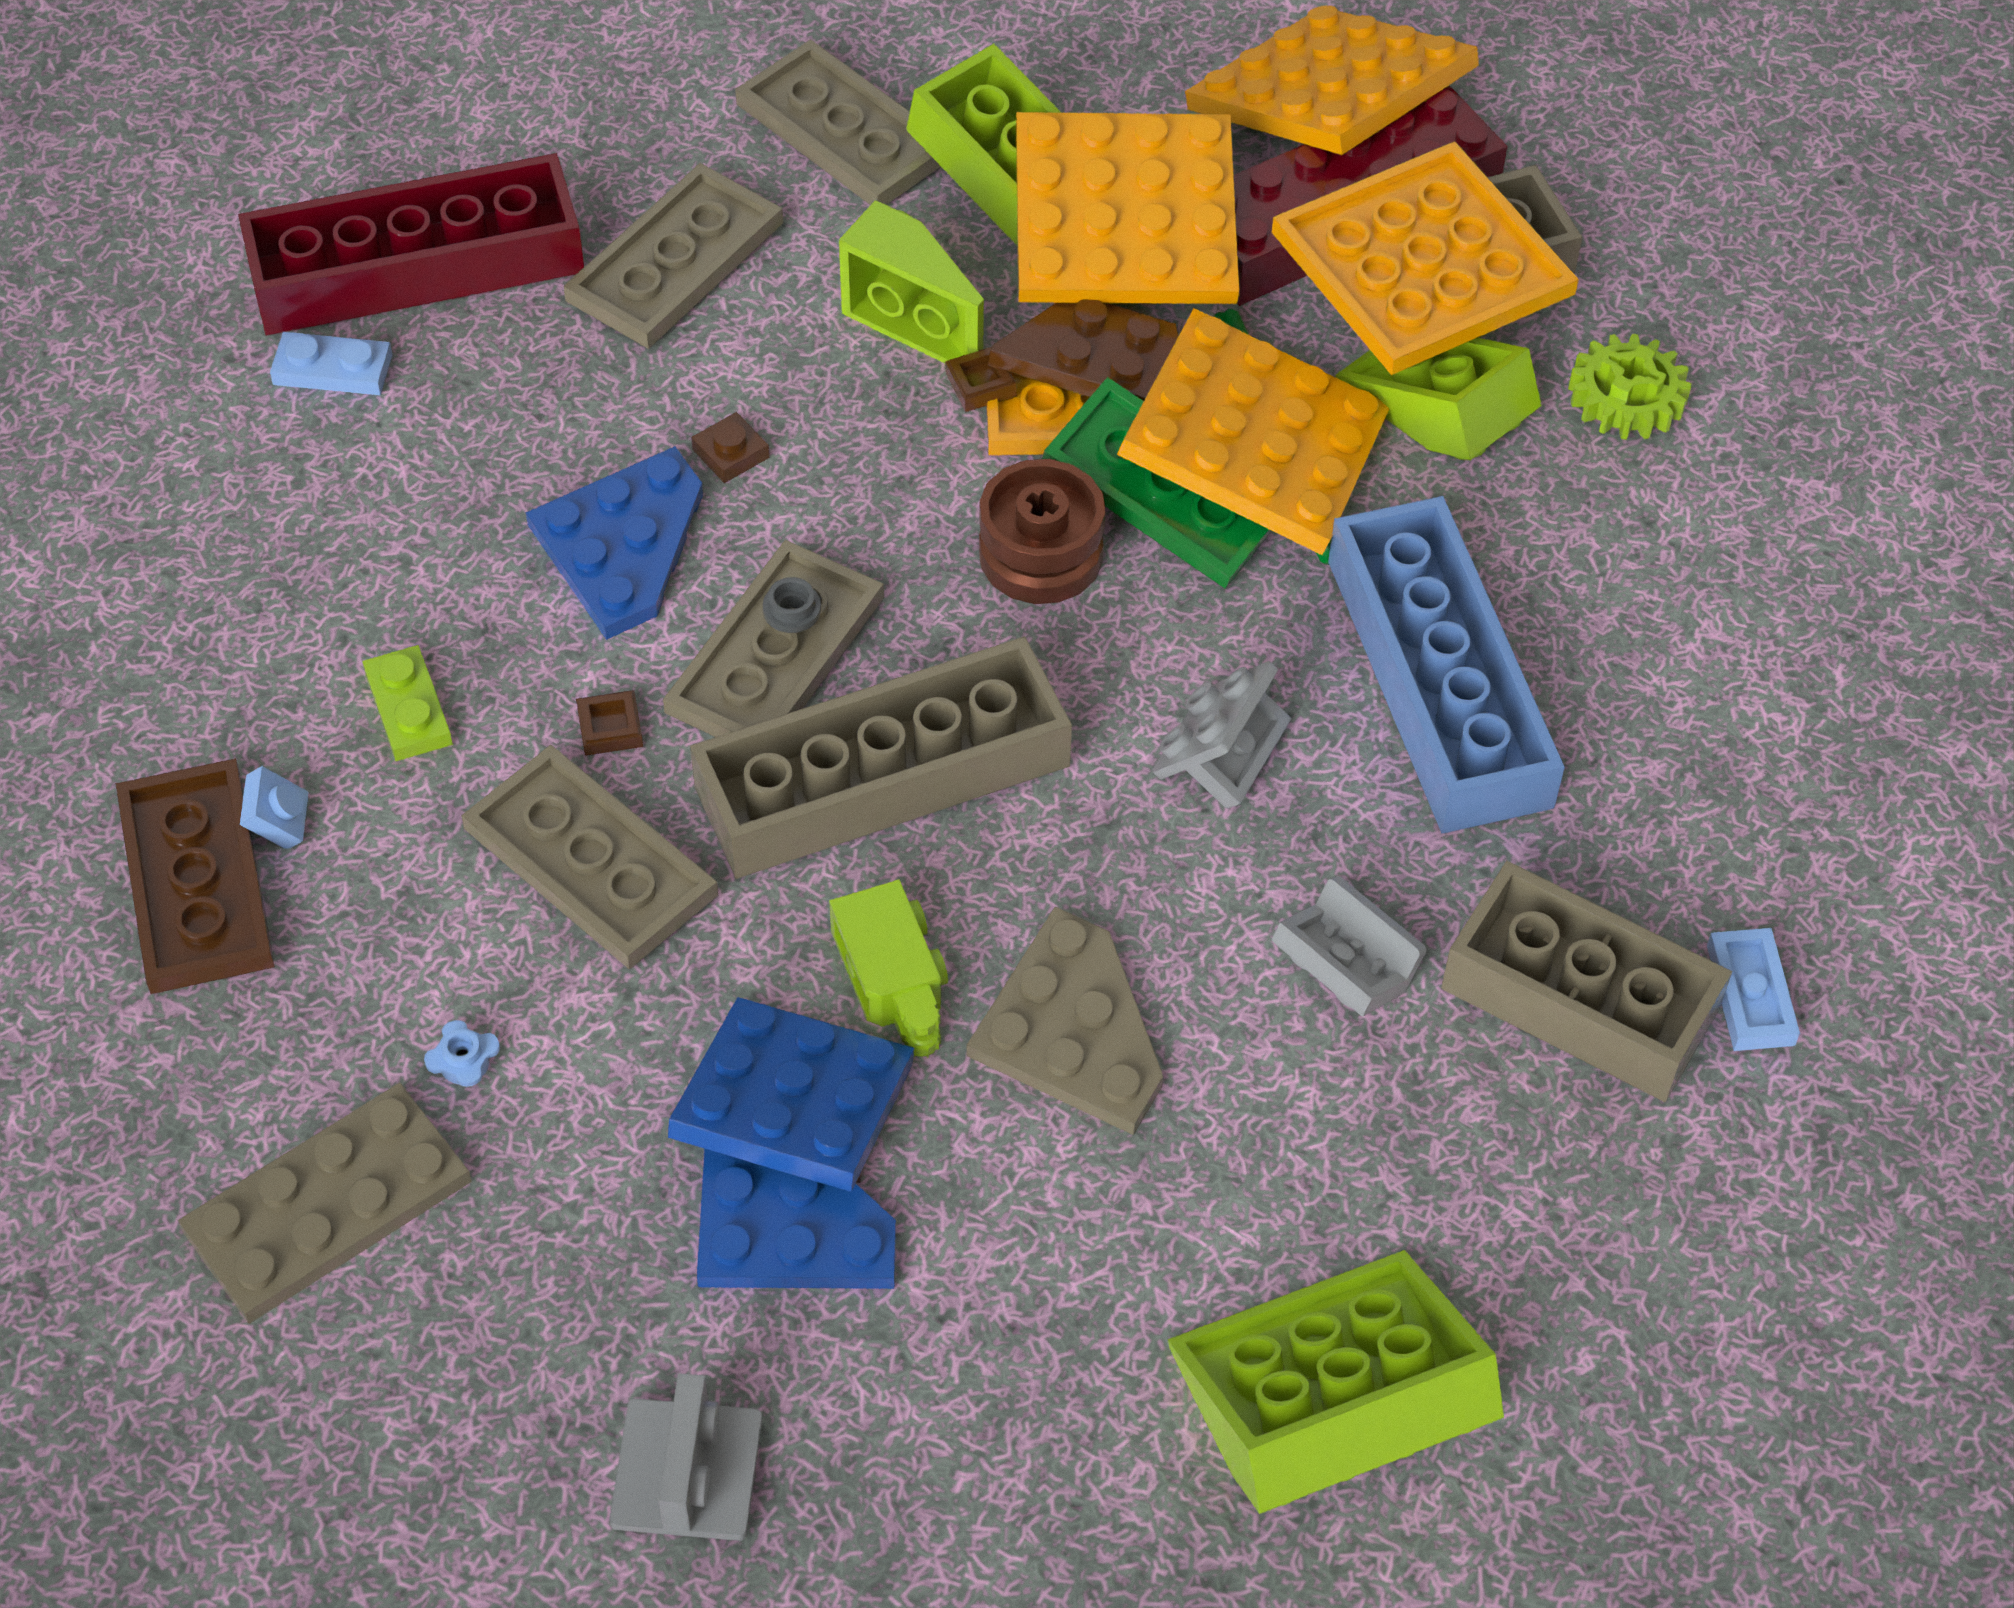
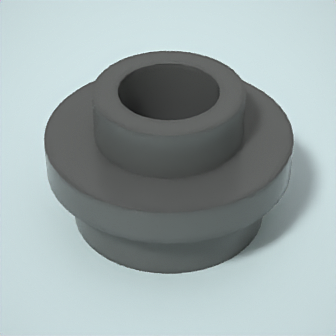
[763,577,821,633]

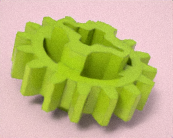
[1568,334,1692,440]

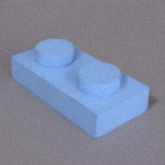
[270,332,392,395]
[1707,928,1800,1051]

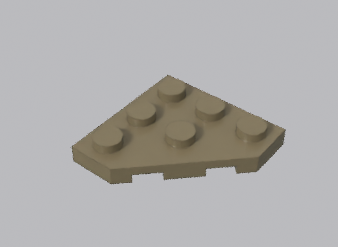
[966,907,1163,1135]

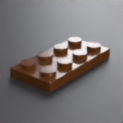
[115,758,275,994]

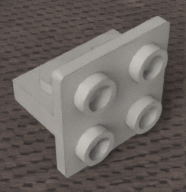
[1152,661,1292,809]
[609,1373,762,1541]

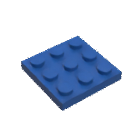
[668,997,915,1192]

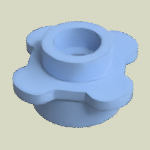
[424,1020,500,1087]

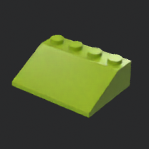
[1168,1250,1504,1514]

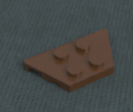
[988,299,1179,401]

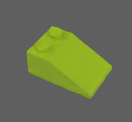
[839,200,984,363]
[1335,338,1542,460]

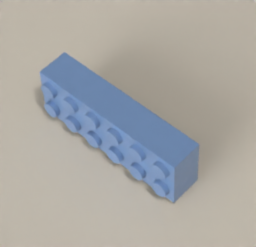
[1328,496,1565,834]

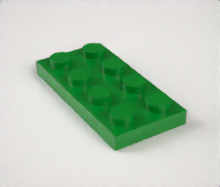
[1042,377,1272,589]

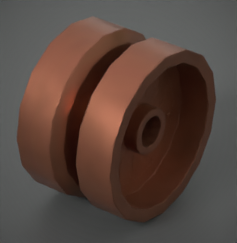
[979,459,1105,604]

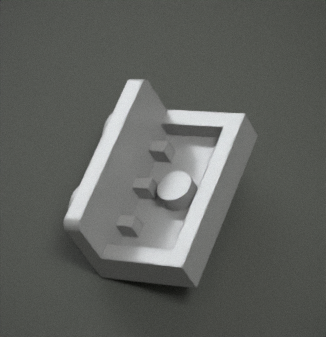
[1271,876,1426,1017]

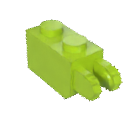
[829,879,949,1058]

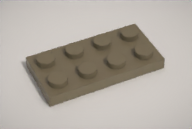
[735,39,941,205]
[563,163,783,349]
[663,540,884,737]
[461,745,719,970]
[178,1082,472,1324]

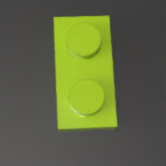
[362,645,453,761]

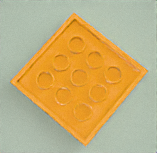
[1185,5,1479,155]
[1016,112,1239,304]
[1272,141,1579,375]
[1117,308,1389,555]

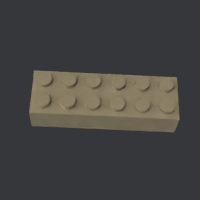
[690,636,1072,879]

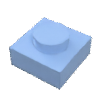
[240,766,309,849]

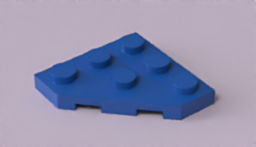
[526,446,703,640]
[697,1149,896,1289]

